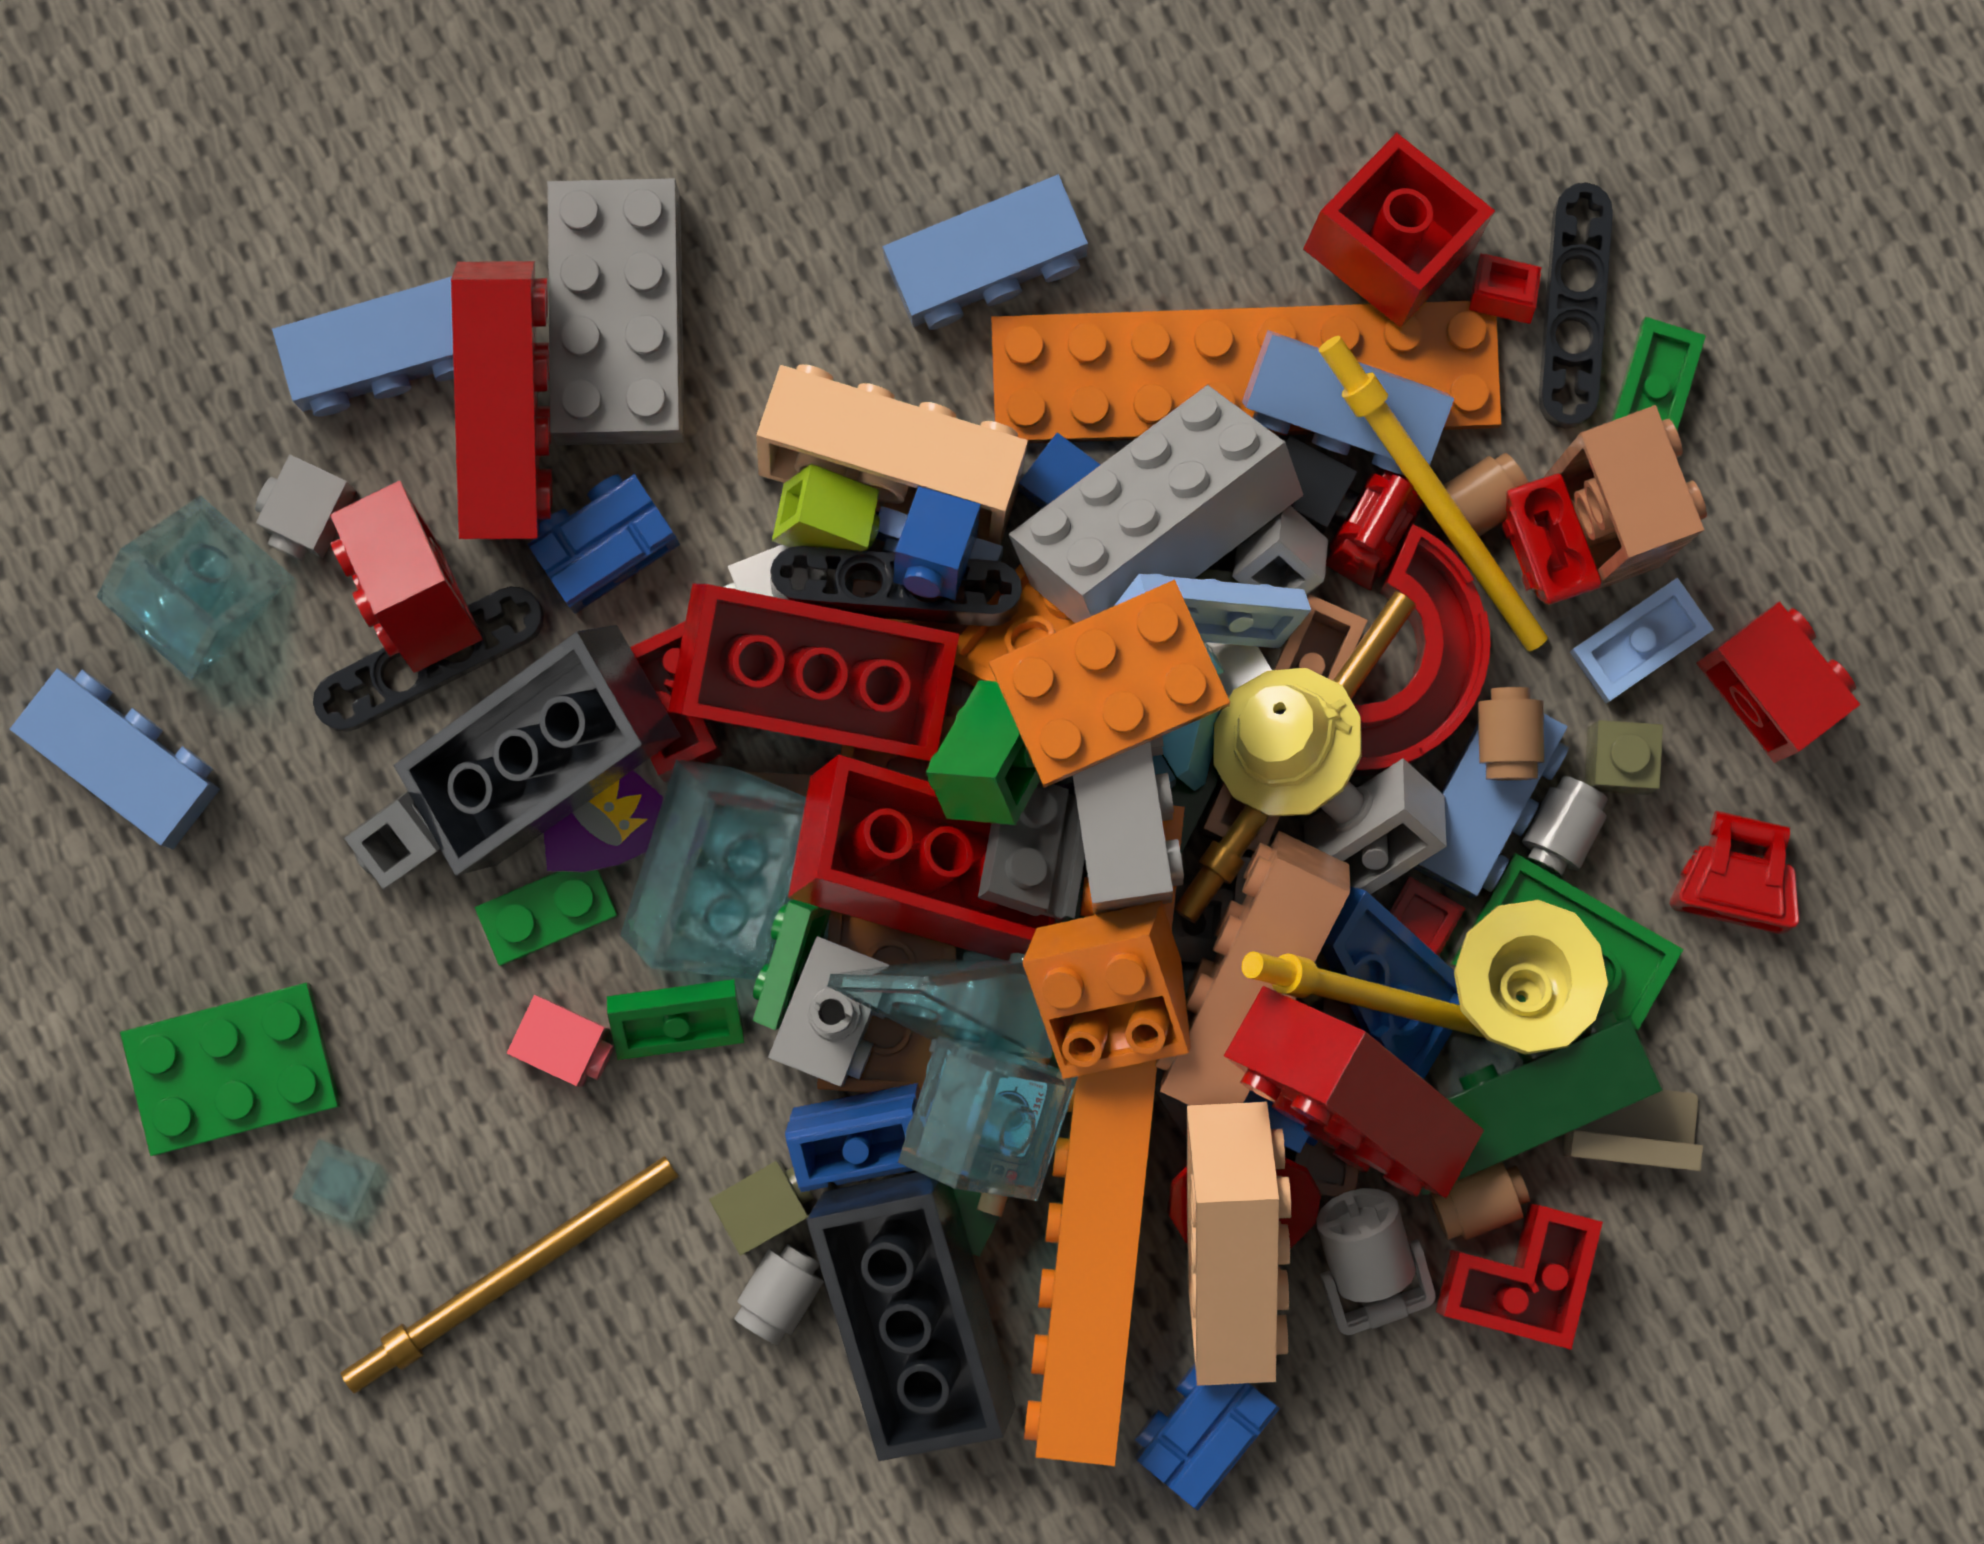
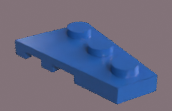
[1321,886,1460,1079]

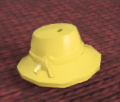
[1214,668,1362,817]
[1454,900,1608,1055]

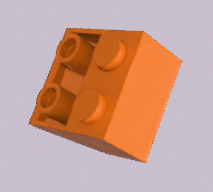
[1022,901,1191,1079]

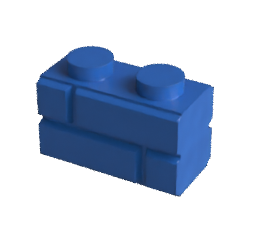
[528,474,680,614]
[785,1083,933,1192]
[1134,1363,1280,1511]

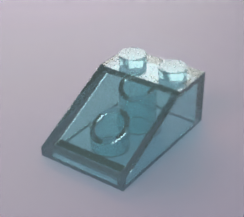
[827,952,1053,1058]

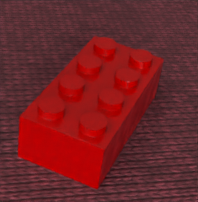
[451,261,553,539]
[668,583,960,761]
[788,755,1057,966]
[1223,986,1484,1199]

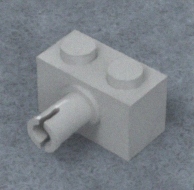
[1304,758,1447,895]
[768,936,898,1087]

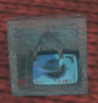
[96,495,294,680]
[898,1036,1078,1201]

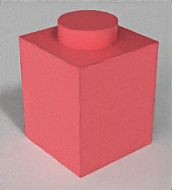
[506,995,614,1087]

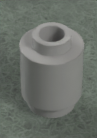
[1522,776,1608,876]
[734,1244,824,1345]

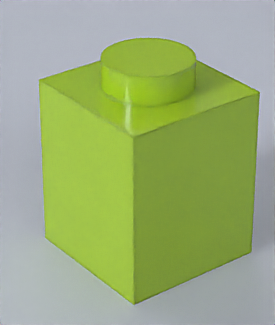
[772,464,880,551]

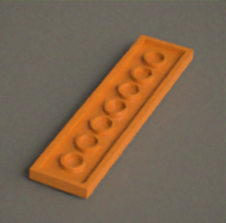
[991,301,1501,443]

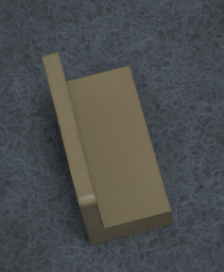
[1563,1090,1703,1171]

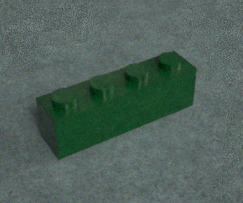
[1421,1010,1663,1196]

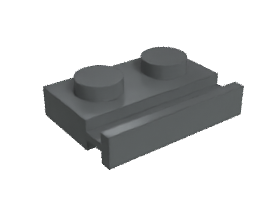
[978,780,1085,923]

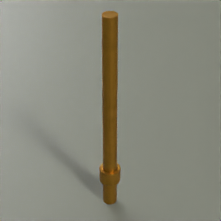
[1174,591,1416,924]
[341,1156,679,1394]

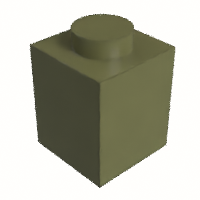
[1584,720,1663,795]
[709,1160,815,1256]

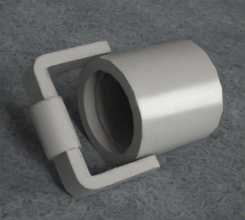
[1316,1188,1436,1335]

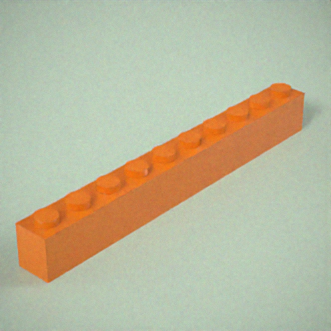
[1024,806,1185,1466]

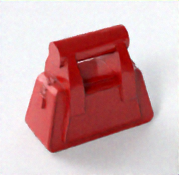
[1326,467,1424,591]
[1502,473,1601,605]
[1669,810,1799,934]

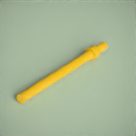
[1318,335,1548,651]
[1241,951,1485,1038]

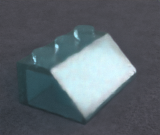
[620,760,806,980]

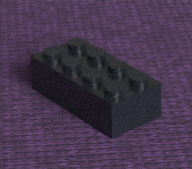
[393,625,681,876]
[806,1166,1016,1461]

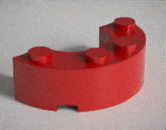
[1351,524,1491,777]

